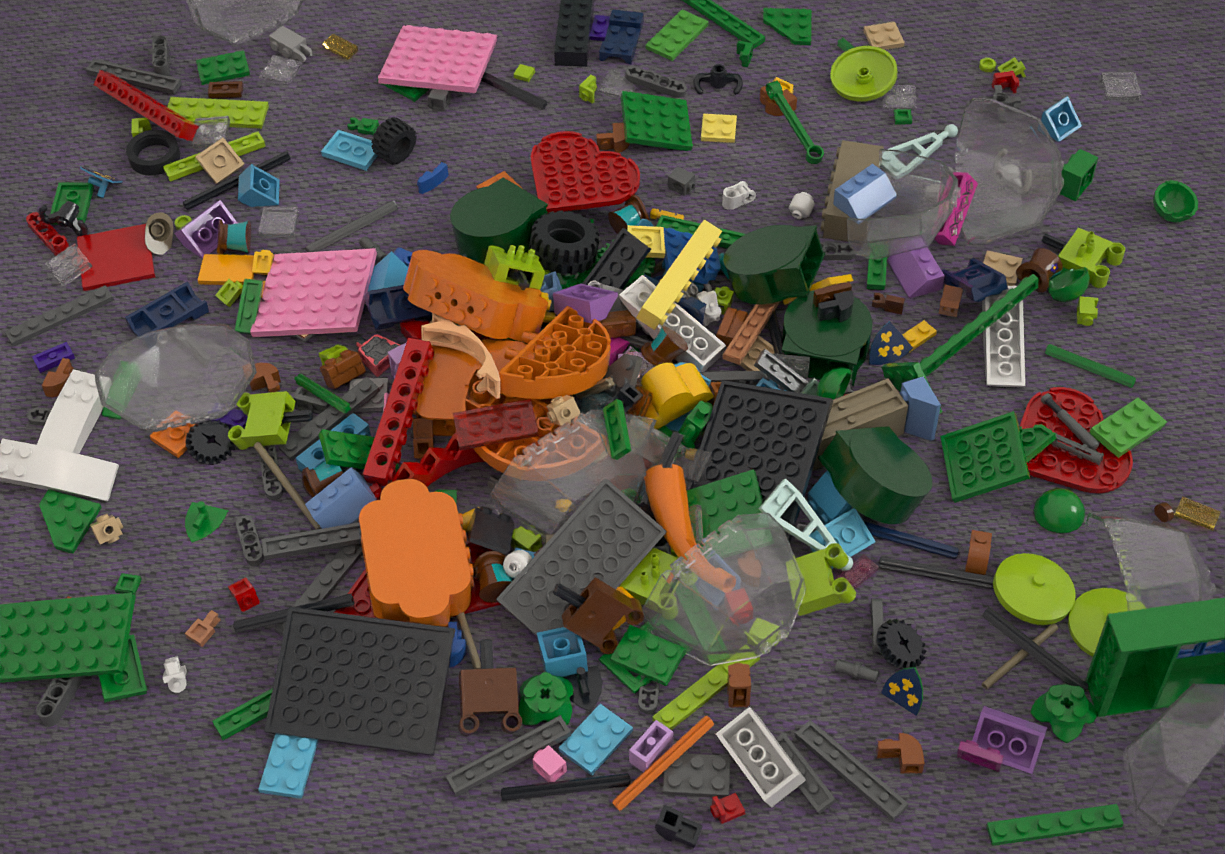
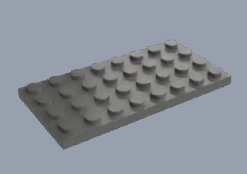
[496,478,667,636]

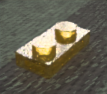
[323,34,358,60]
[1175,496,1221,531]

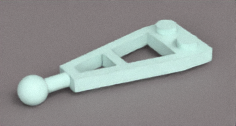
[881,124,958,180]
[759,479,853,571]

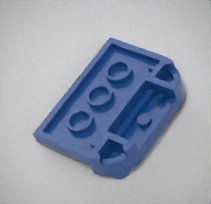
[664,228,721,284]

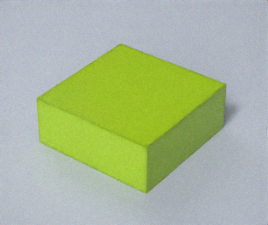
[513,64,535,82]

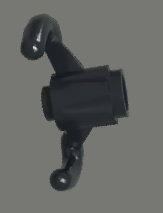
[694,64,743,95]
[38,201,88,236]

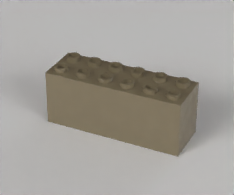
[821,140,884,244]
[812,378,908,471]

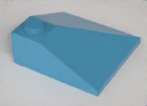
[368,251,408,291]

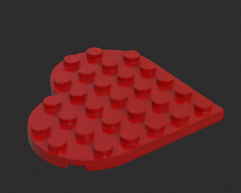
[531,131,640,213]
[1020,387,1133,493]

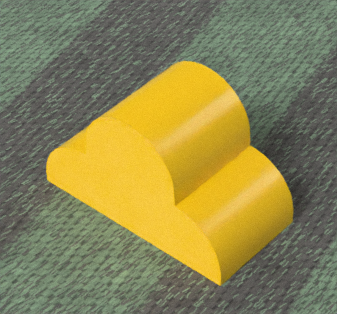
[633,363,714,435]

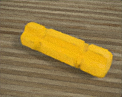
[650,208,684,220]

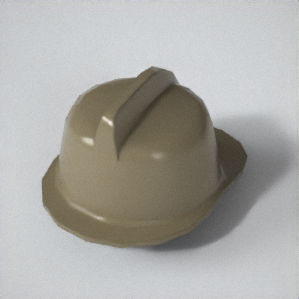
[145,212,174,255]

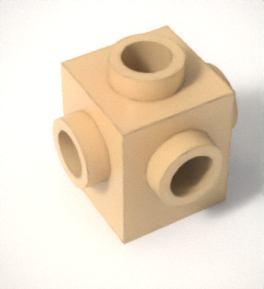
[546,395,581,426]
[90,514,123,545]

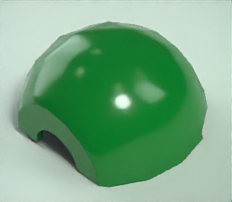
[1153,180,1198,222]
[1048,267,1090,303]
[816,368,853,400]
[1033,488,1085,533]

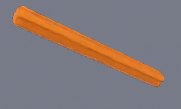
[612,715,714,811]

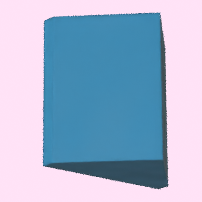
[1039,96,1082,142]

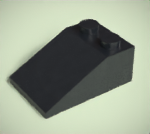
[467,506,514,555]

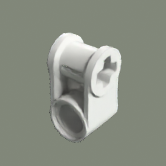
[722,181,756,210]

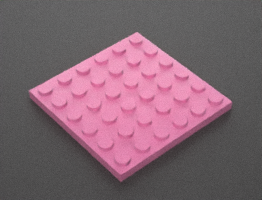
[378,25,497,93]
[250,248,377,337]

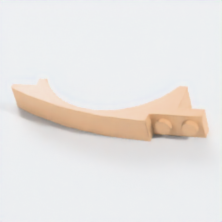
[422,313,500,399]

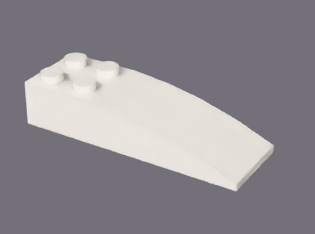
[618,275,726,372]
[982,286,1025,387]
[37,370,110,454]
[0,439,119,502]

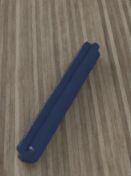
[864,522,959,559]

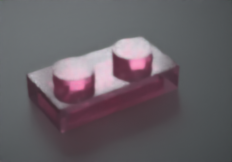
[836,554,879,589]

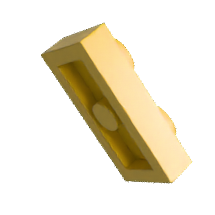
[902,320,937,353]

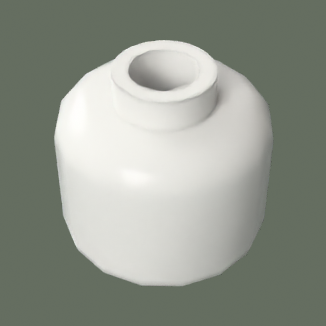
[789,192,815,219]
[503,550,532,578]

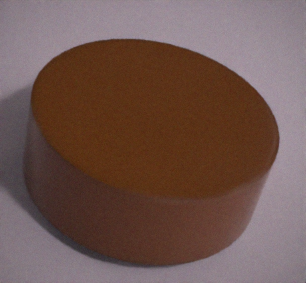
[1154,502,1174,523]

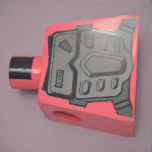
[356,334,400,377]

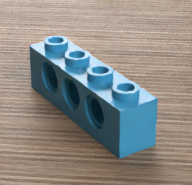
[296,413,371,471]

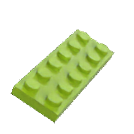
[167,97,269,129]

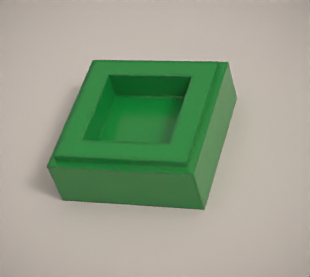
[893,109,912,125]
[115,573,141,595]

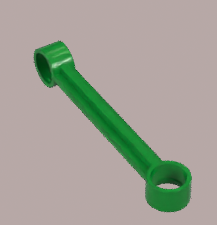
[766,81,824,164]

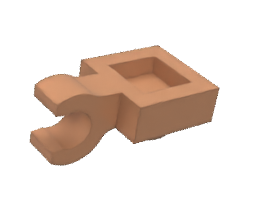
[185,610,221,647]

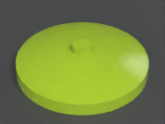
[830,46,898,102]
[993,553,1076,625]
[1068,588,1146,657]

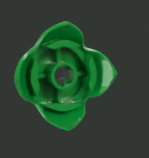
[518,672,574,726]
[1030,684,1097,743]

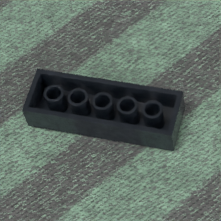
[554,0,594,67]

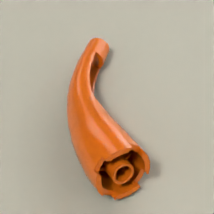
[644,464,736,593]

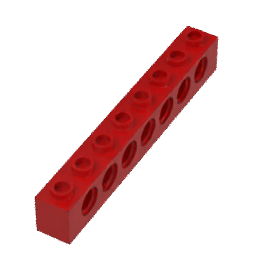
[94,70,199,141]
[363,338,435,486]

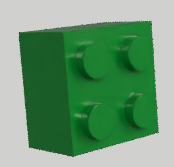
[1057,149,1098,202]

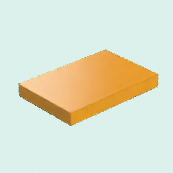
[198,254,254,285]

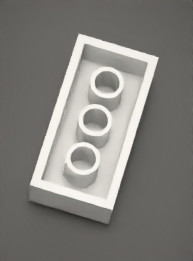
[716,707,806,807]

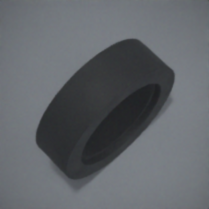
[126,130,180,176]

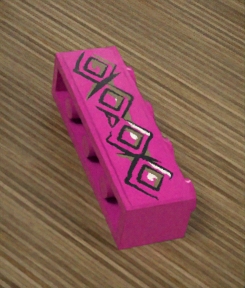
[930,172,978,246]

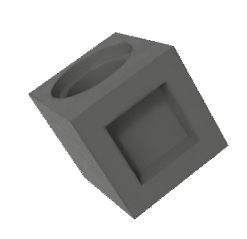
[428,89,452,111]
[668,166,696,196]

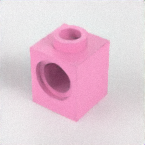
[532,745,567,782]

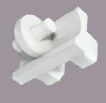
[696,290,721,327]
[163,656,187,693]

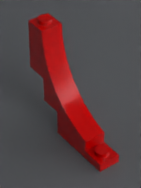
[380,433,485,500]

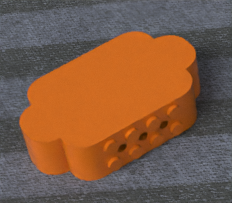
[403,250,548,342]
[403,339,553,436]
[359,479,474,627]

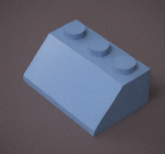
[833,164,897,224]
[899,377,941,441]
[305,468,377,529]

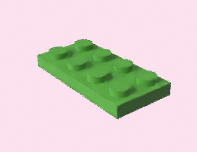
[646,10,709,61]
[1089,398,1167,458]

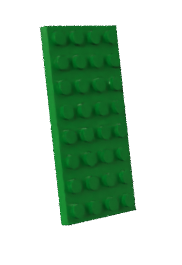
[0,593,136,683]

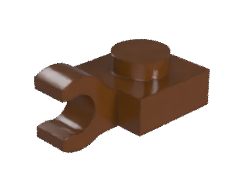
[872,293,905,315]

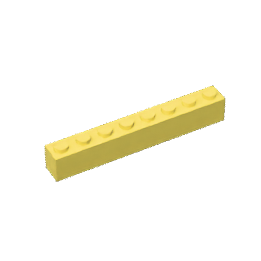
[636,220,722,330]

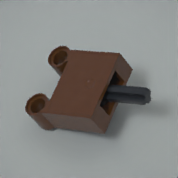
[552,577,644,654]
[458,639,522,736]

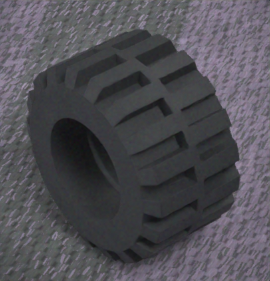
[371,117,417,165]

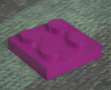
[957,740,1004,772]

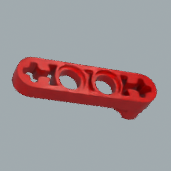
[26,212,70,258]

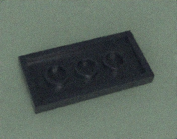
[582,228,651,289]

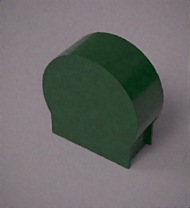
[450,177,548,265]
[723,225,825,305]
[782,290,872,386]
[818,426,932,524]

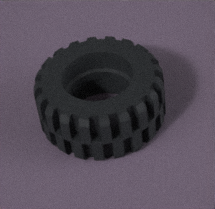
[529,211,600,275]

